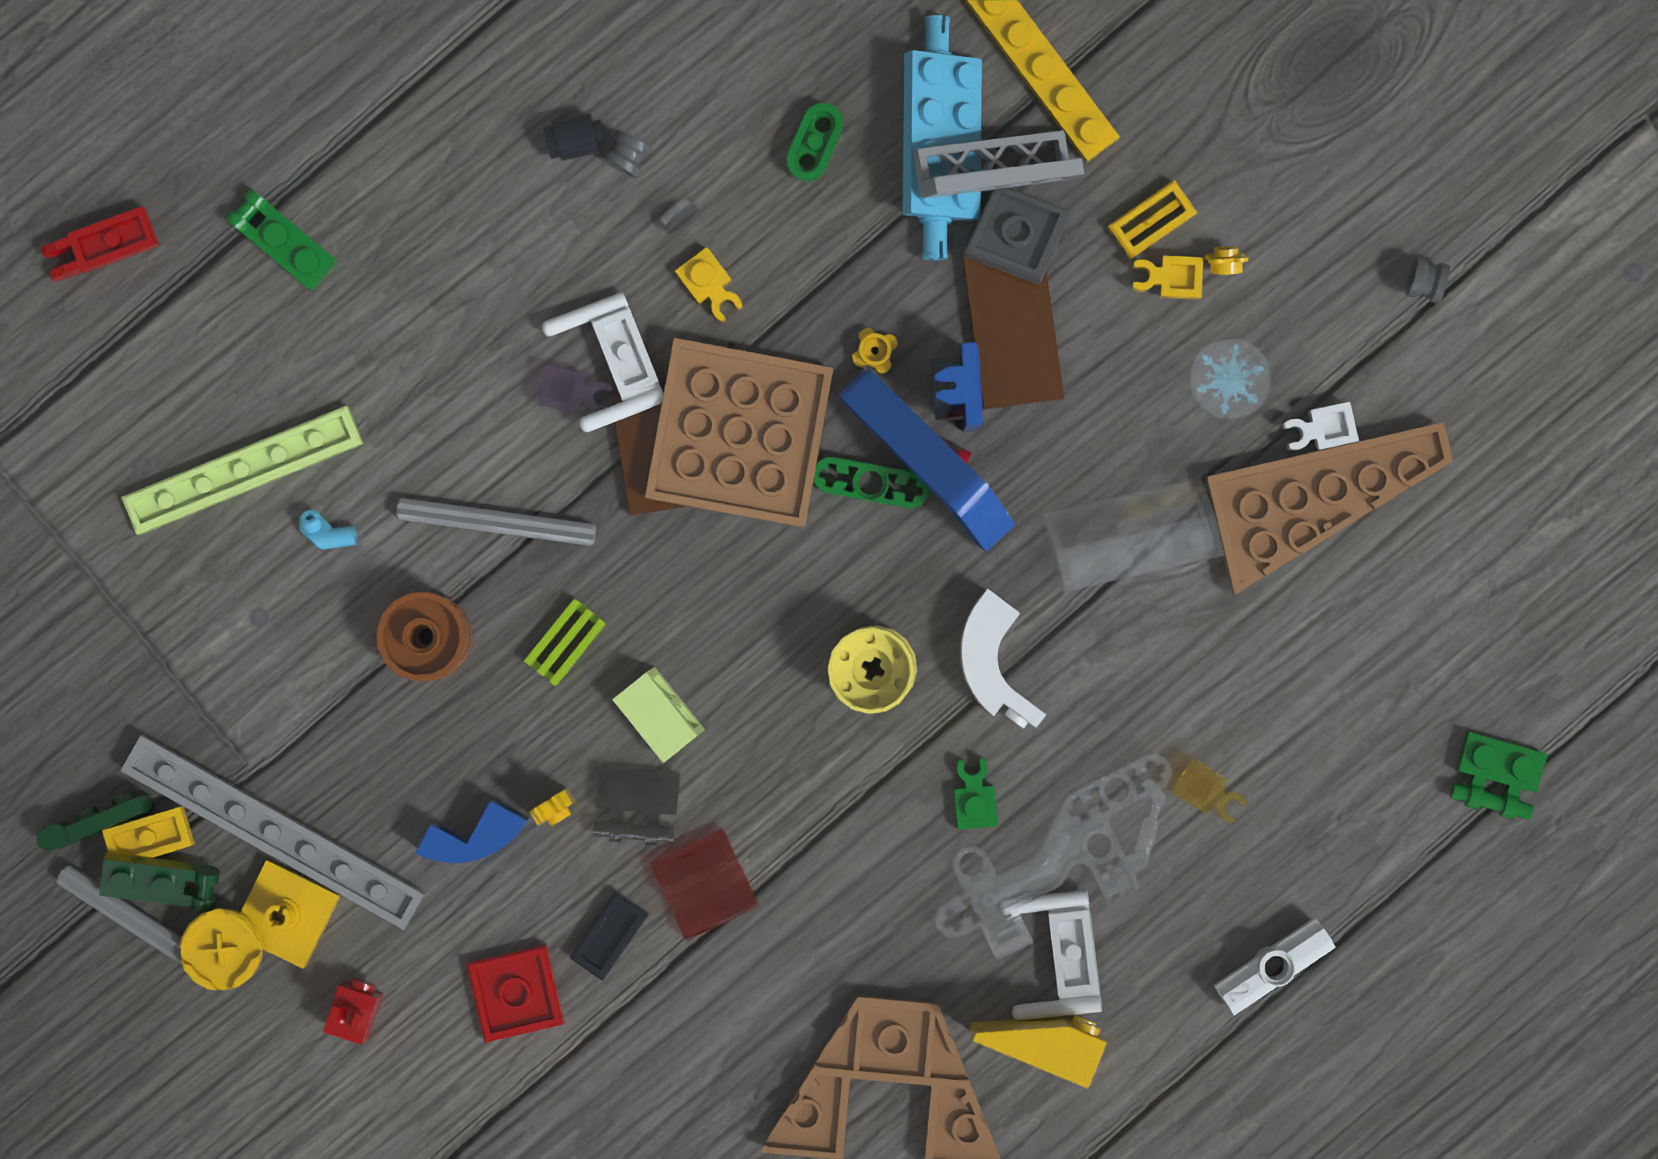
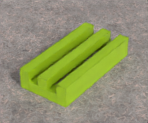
[524,598,607,687]

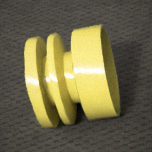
[828,625,917,714]

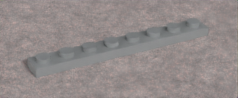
[121,735,426,930]

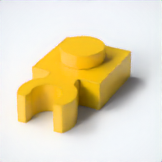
[675,247,743,323]
[1132,256,1204,300]
[529,788,576,827]

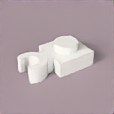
[1282,402,1359,451]

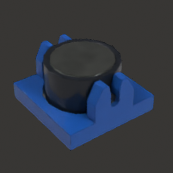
[931,343,983,432]

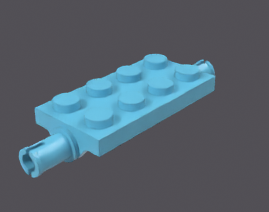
[903,15,982,261]

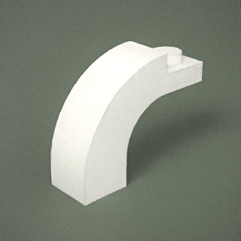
[960,589,1046,729]

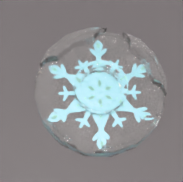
[1189,339,1271,420]

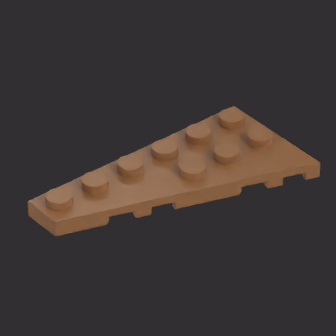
[1205,422,1453,595]

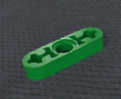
[813,457,929,509]

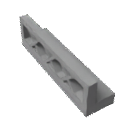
[913,130,1084,199]

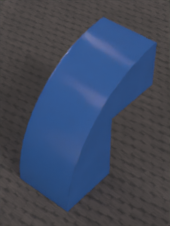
[415,799,530,863]

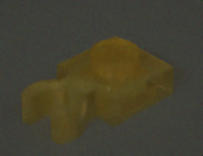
[1170,757,1248,823]

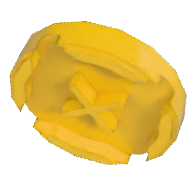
[180,908,263,990]

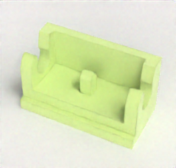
[613,667,705,763]

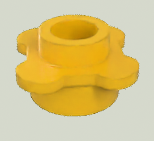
[1204,246,1248,275]
[853,328,898,373]

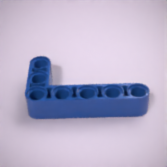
[837,367,1016,552]

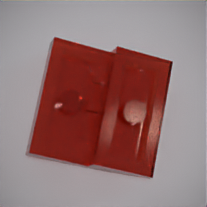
[650,828,760,941]

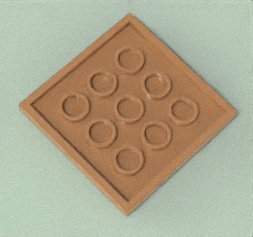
[644,338,833,528]

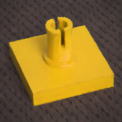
[240,859,341,969]

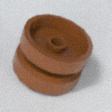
[377,592,473,681]

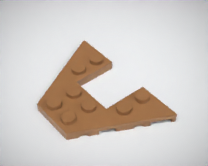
[762,995,1001,1159]

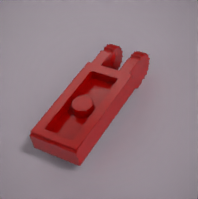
[40,206,160,282]

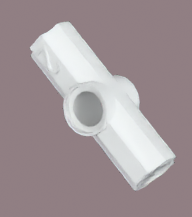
[1213,917,1336,1015]

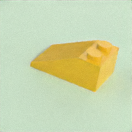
[969,1015,1107,1088]

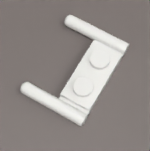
[542,291,664,432]
[1000,890,1102,1021]

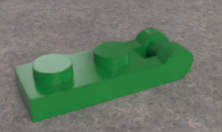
[225,187,338,292]

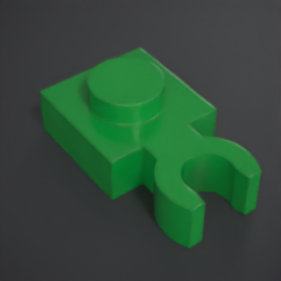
[953,757,998,830]

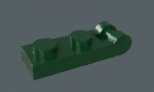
[99,852,220,912]

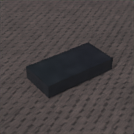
[570,890,650,981]

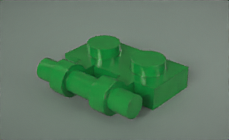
[1450,732,1548,820]

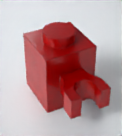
[323,978,383,1045]

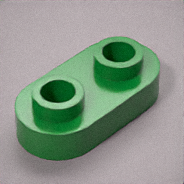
[787,103,843,183]

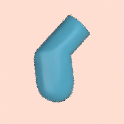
[299,510,357,550]

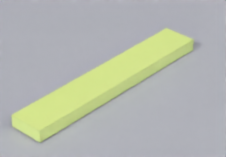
[121,406,364,535]

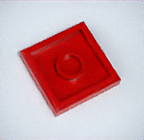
[467,944,565,1043]

